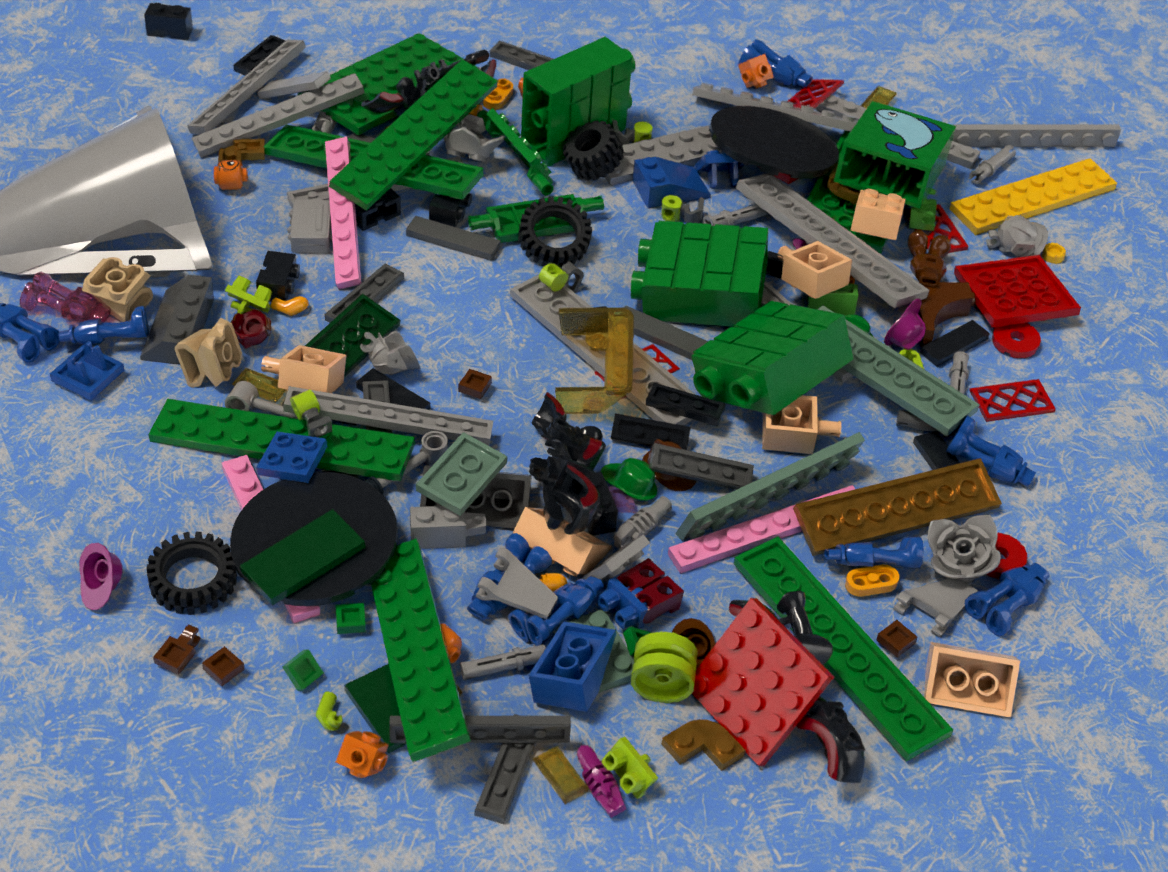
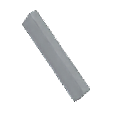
[256,71,331,99]

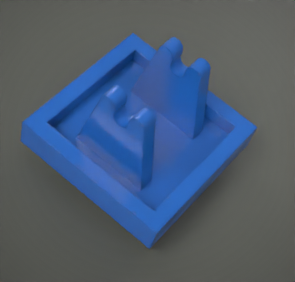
[695,150,744,188]
[50,341,125,400]
[256,431,328,483]

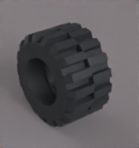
[563,120,624,181]

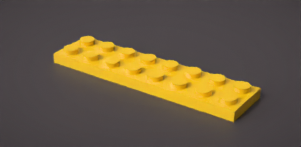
[949,158,1117,235]

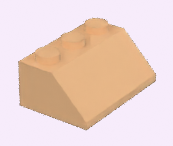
[513,507,612,577]
[924,642,1020,718]

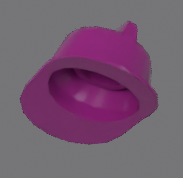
[884,298,926,350]
[79,543,123,610]

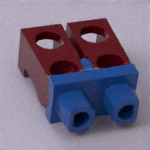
[598,558,684,629]

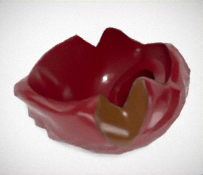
[231,309,272,349]

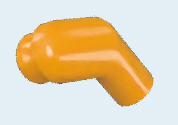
[271,296,309,316]

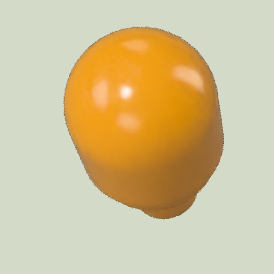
[540,573,568,592]

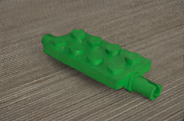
[477,108,554,196]
[468,194,604,243]

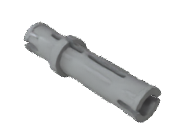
[969,145,1016,184]
[949,351,969,394]
[460,644,546,681]

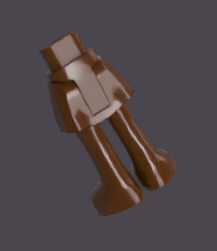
[908,230,951,287]

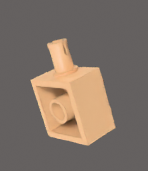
[851,189,906,240]
[777,241,852,299]
[261,345,346,393]
[762,395,841,454]

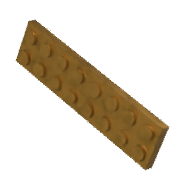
[793,458,1002,556]

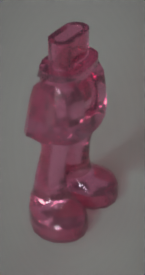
[20,272,111,323]

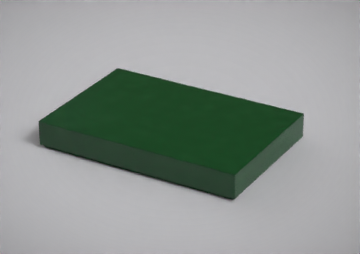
[344,663,406,753]

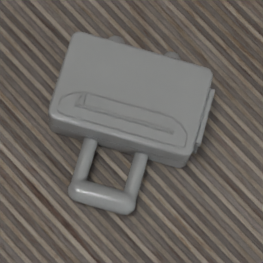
[287,199,357,253]

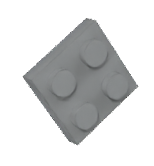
[582,534,650,583]

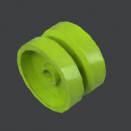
[631,631,698,703]

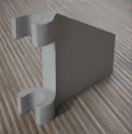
[476,548,558,620]
[893,578,978,637]

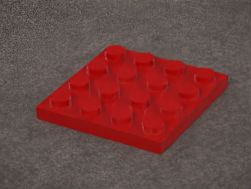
[954,255,1081,327]
[692,598,834,766]

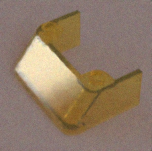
[555,308,634,414]

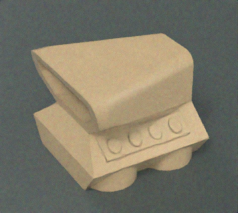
[82,257,153,322]
[175,318,242,387]

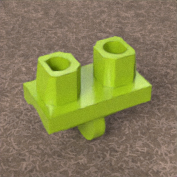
[225,275,272,314]
[601,737,658,799]

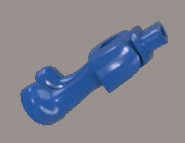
[738,39,813,88]
[0,303,60,363]
[58,306,149,344]
[946,415,1036,487]
[467,533,552,620]
[824,537,924,569]
[964,563,1050,636]
[508,576,604,646]

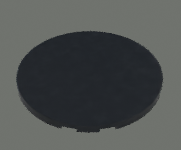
[709,106,839,179]
[230,472,398,606]

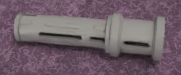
[703,204,769,226]

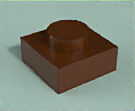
[458,369,492,399]
[876,620,917,658]
[202,646,245,686]

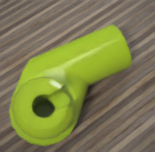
[315,692,343,731]

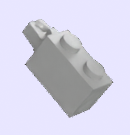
[410,506,486,549]

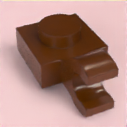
[153,624,201,675]

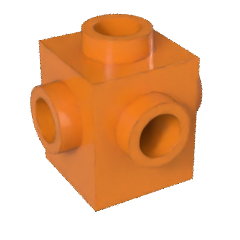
[738,54,774,89]
[336,731,389,778]

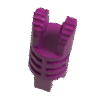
[577,744,626,818]

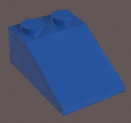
[633,157,711,208]
[529,621,616,712]

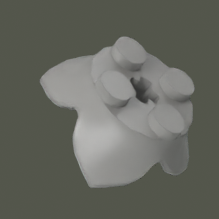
[444,127,504,162]
[927,515,1001,584]

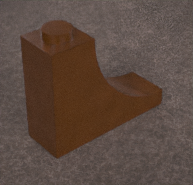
[910,282,975,348]

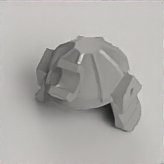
[986,215,1048,258]
[360,331,421,375]

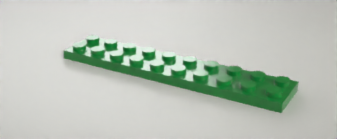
[329,59,498,211]
[263,124,484,199]
[148,399,415,482]
[733,536,954,761]
[371,538,471,762]

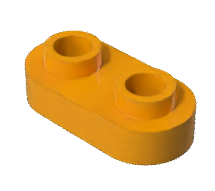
[483,78,513,110]
[845,564,899,597]

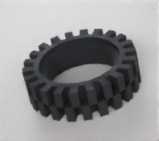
[518,196,592,267]
[146,532,237,615]

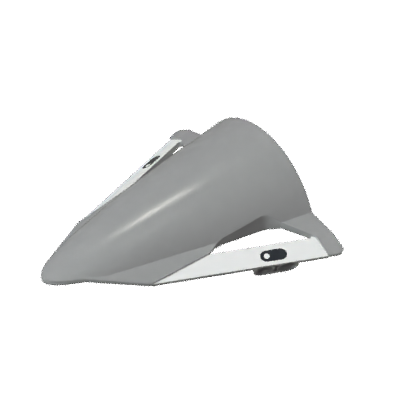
[0,105,213,277]

